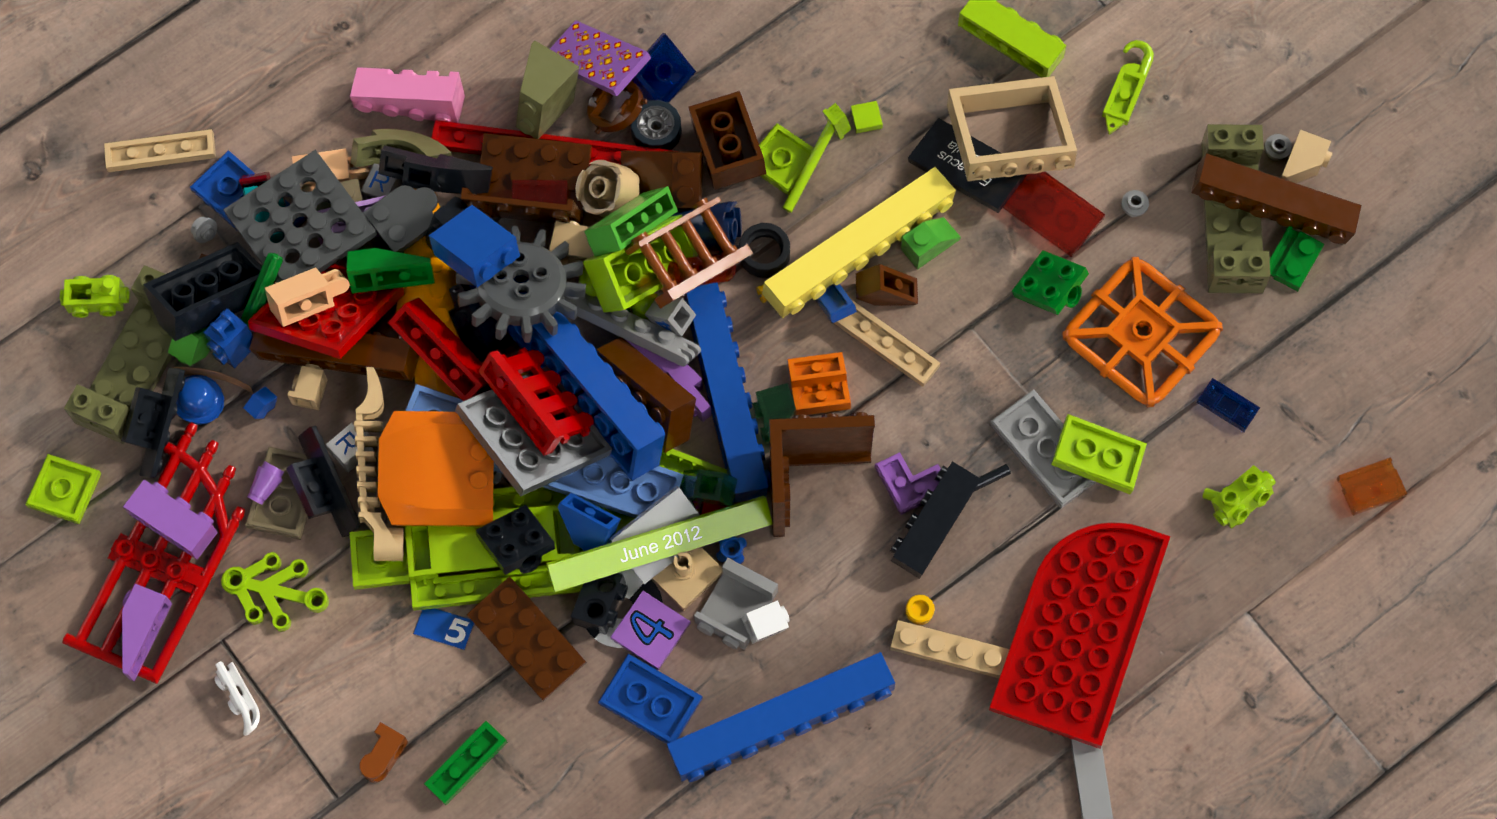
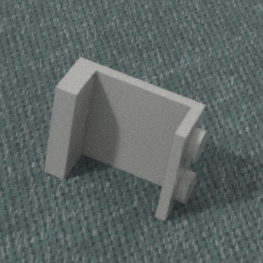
[694,558,778,650]

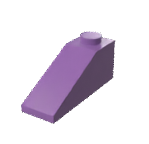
[122,584,172,681]

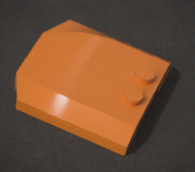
[378,411,494,527]

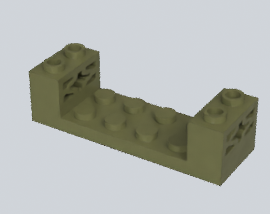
[1201,124,1271,293]
[64,265,172,444]

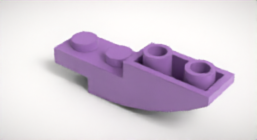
[625,339,711,422]

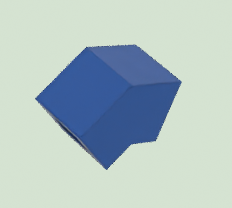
[243,386,277,419]

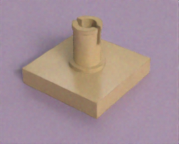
[651,547,723,611]

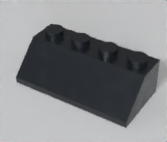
[143,242,262,341]

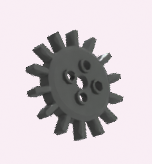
[456,226,586,343]

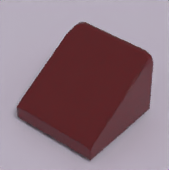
[239,172,270,189]

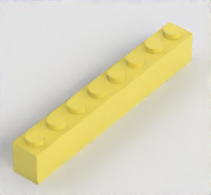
[762,167,956,318]

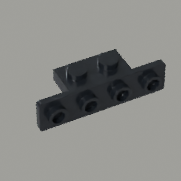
[121,368,185,479]
[286,426,360,537]

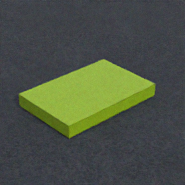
[1051,414,1147,495]

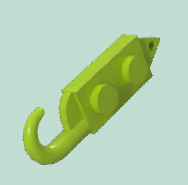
[1102,40,1154,135]

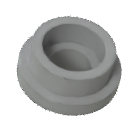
[1264,134,1292,161]
[1121,190,1149,217]
[191,217,217,243]

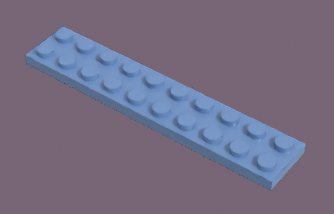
[405,384,684,518]

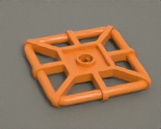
[1062,257,1223,407]

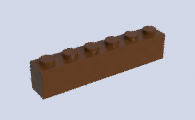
[1191,153,1362,244]
[249,332,419,382]

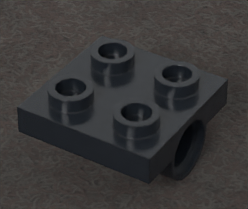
[476,504,555,575]

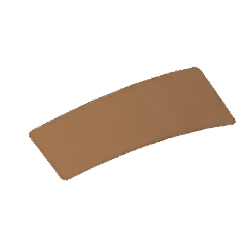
[171,367,253,393]

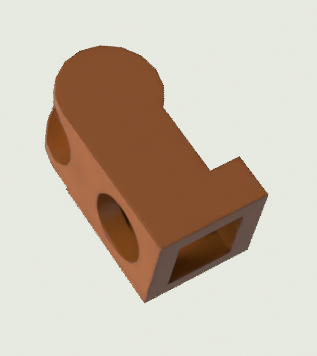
[360,722,408,783]

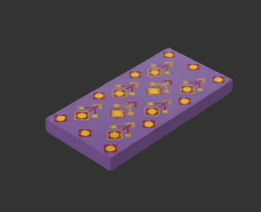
[550,20,651,96]

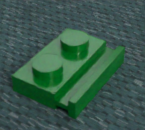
[1270,226,1325,292]

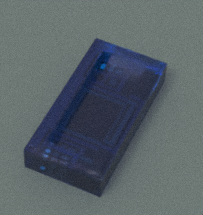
[1196,378,1260,432]

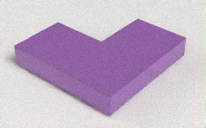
[875,452,941,515]

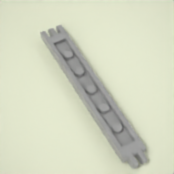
[537,273,701,367]

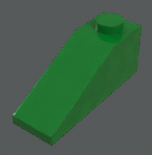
[347,248,435,294]

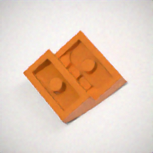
[788,352,851,415]

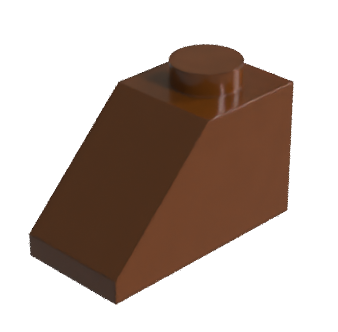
[856,264,918,306]

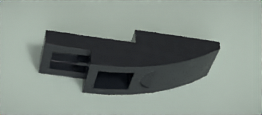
[378,145,493,194]

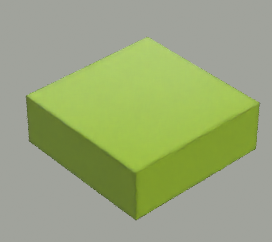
[851,101,883,134]

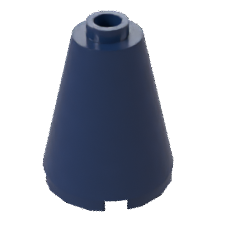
[672,201,742,254]

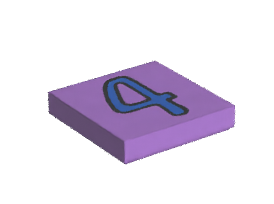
[611,591,691,670]

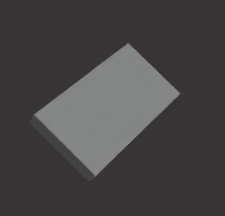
[990,389,1096,509]

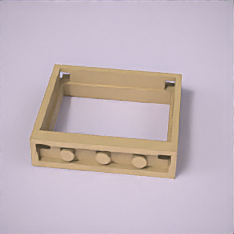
[947,76,1077,181]

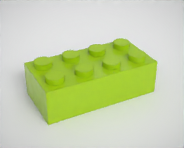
[583,215,702,313]

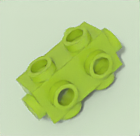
[60,275,130,318]
[1203,465,1276,529]

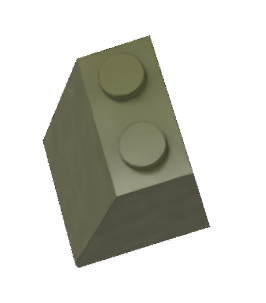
[516,40,579,139]

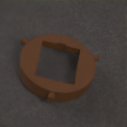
[587,80,648,135]

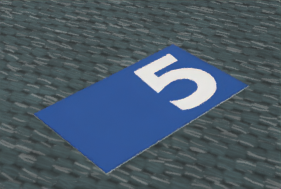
[413,608,474,650]

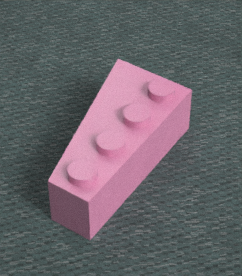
[350,67,465,123]

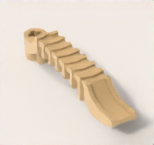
[354,367,404,561]

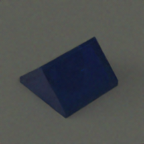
[632,33,696,103]

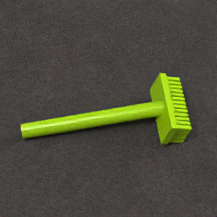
[782,103,852,213]

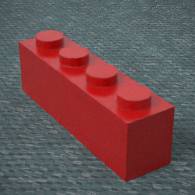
[388,297,489,401]

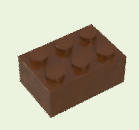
[688,91,766,190]

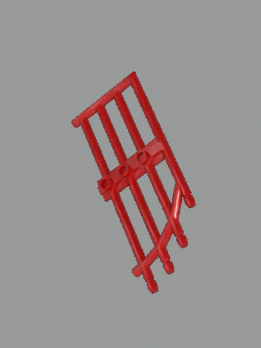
[62,422,245,684]

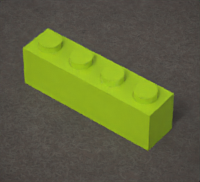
[958,0,1066,78]

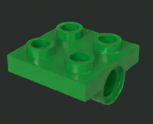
[1012,250,1089,315]

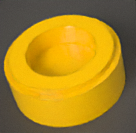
[905,595,935,625]

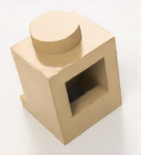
[287,364,328,410]

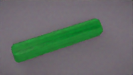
[240,253,283,328]

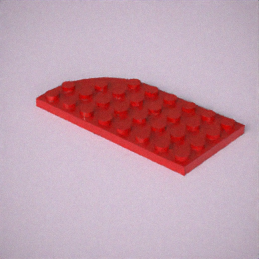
[989,523,1171,749]

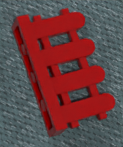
[478,348,594,456]

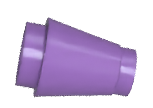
[247,461,284,505]

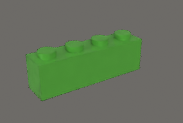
[584,186,678,257]

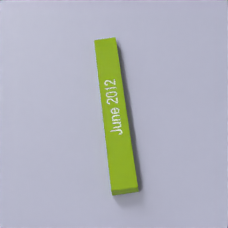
[546,496,773,592]

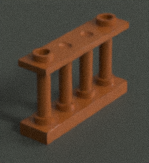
[625,196,753,309]

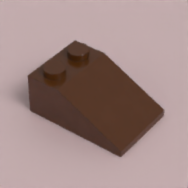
[621,150,703,208]

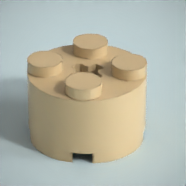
[576,160,640,217]

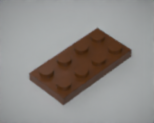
[466,576,587,701]

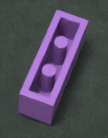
[123,480,218,560]

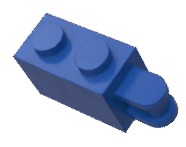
[204,309,253,369]

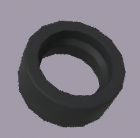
[739,223,790,278]

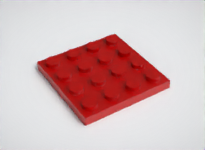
[248,264,405,359]

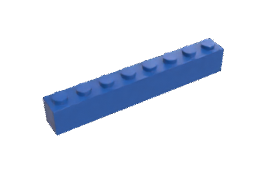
[684,282,771,503]
[667,652,895,782]

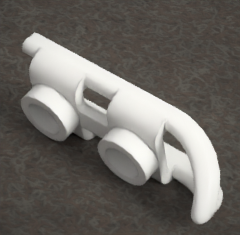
[215,662,260,736]

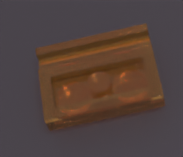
[1337,457,1407,516]

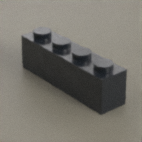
[890,461,981,579]

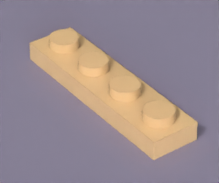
[104,129,216,172]
[835,300,940,387]
[890,620,1010,678]

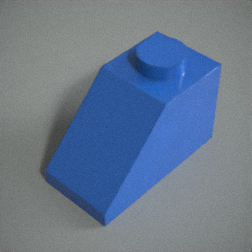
[558,493,620,551]

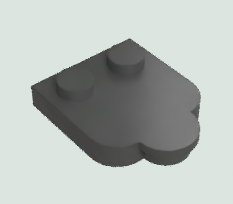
[363,185,438,253]

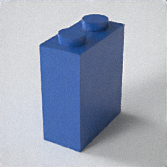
[429,205,520,288]

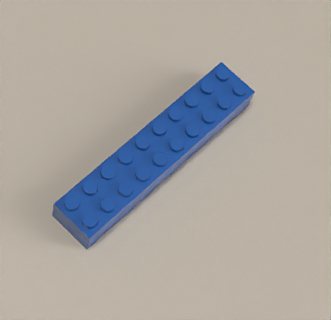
[469,275,665,481]

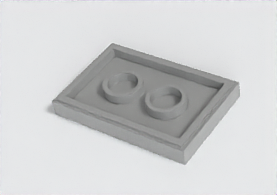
[609,486,700,584]

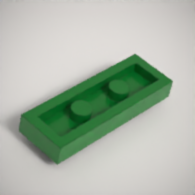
[424,721,508,805]

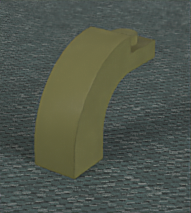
[351,129,451,168]

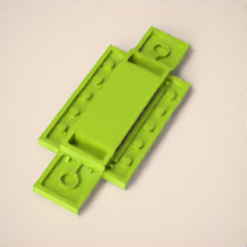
[350,487,635,611]

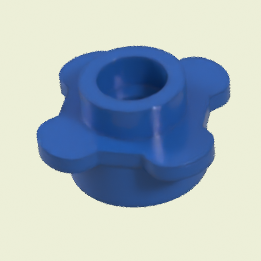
[716,536,747,564]

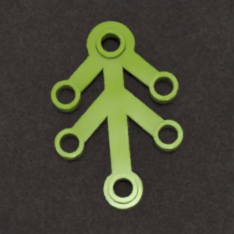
[221,552,329,632]

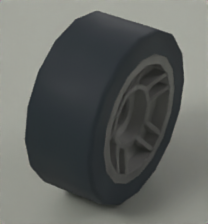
[631,100,682,150]

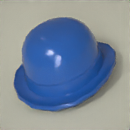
[176,375,225,424]

